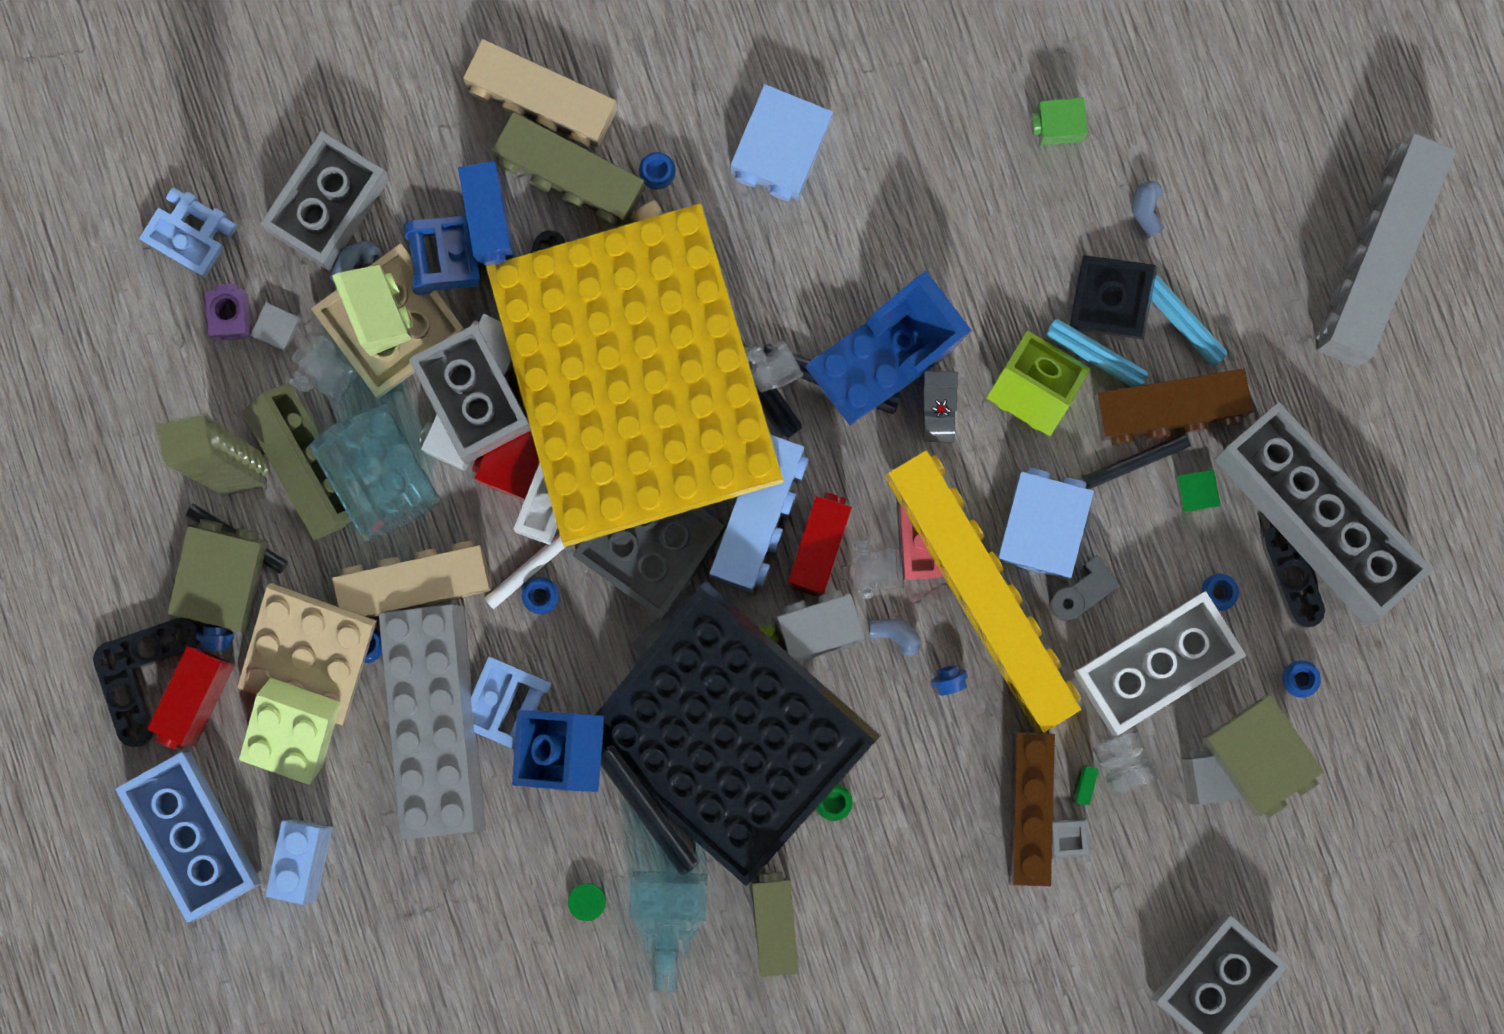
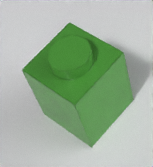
[1031,97,1088,146]

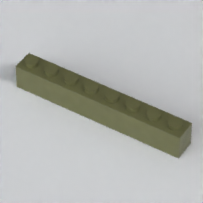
[155,414,271,496]

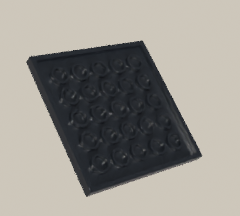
[595,581,881,886]

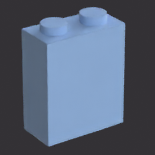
[730,84,833,201]
[997,468,1094,580]
[265,819,333,905]

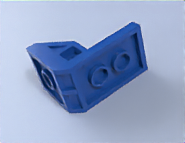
[805,271,972,426]

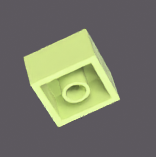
[239,677,341,785]

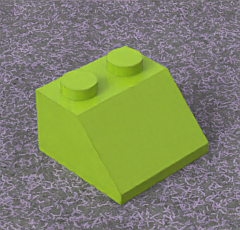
[986,330,1091,436]

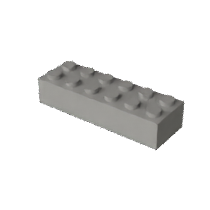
[1315,133,1457,368]
[1215,402,1433,627]
[379,605,486,840]

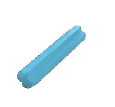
[1151,275,1227,366]
[1046,319,1148,387]

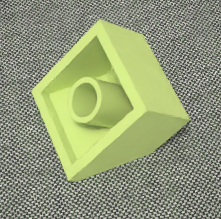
[332,265,414,356]

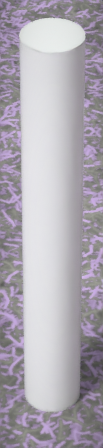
[484,534,565,609]

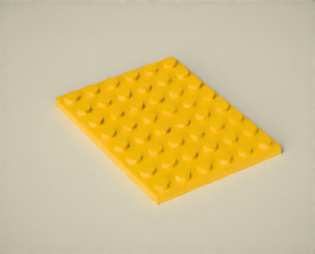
[486,203,784,547]

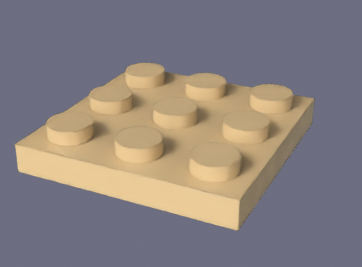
[311,243,464,399]
[237,583,377,726]

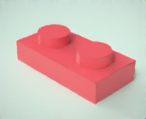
[898,504,942,580]

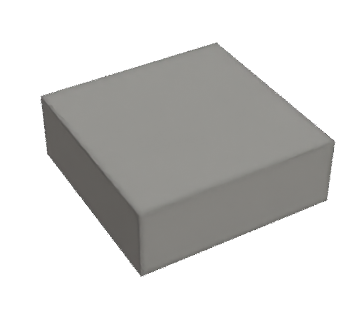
[250,302,301,352]
[1052,818,1090,859]

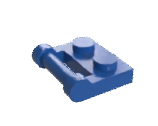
[403,215,480,295]

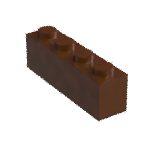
[1093,368,1253,446]
[1009,733,1055,887]

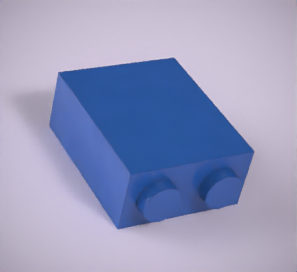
[458,161,516,268]

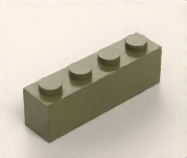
[492,112,645,226]
[242,382,363,541]

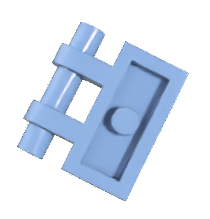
[139,187,237,278]

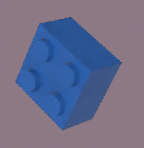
[512,710,604,792]

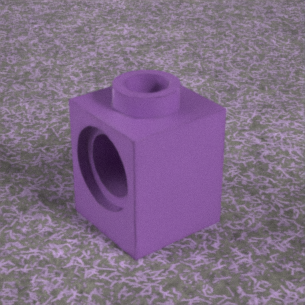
[205,284,252,341]

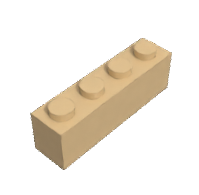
[463,39,618,148]
[332,541,492,618]

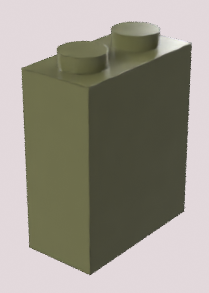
[168,519,268,631]
[1202,695,1324,818]
[752,872,799,977]

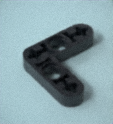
[1262,526,1325,628]
[93,618,201,747]

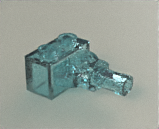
[629,870,708,992]

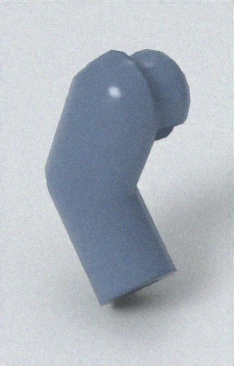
[1132,181,1164,238]
[869,619,921,656]

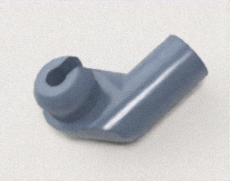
[330,240,381,281]

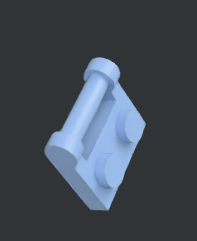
[471,656,551,749]

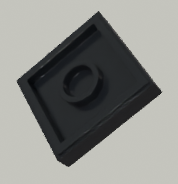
[1069,255,1157,340]

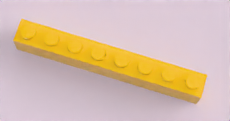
[883,450,1082,733]

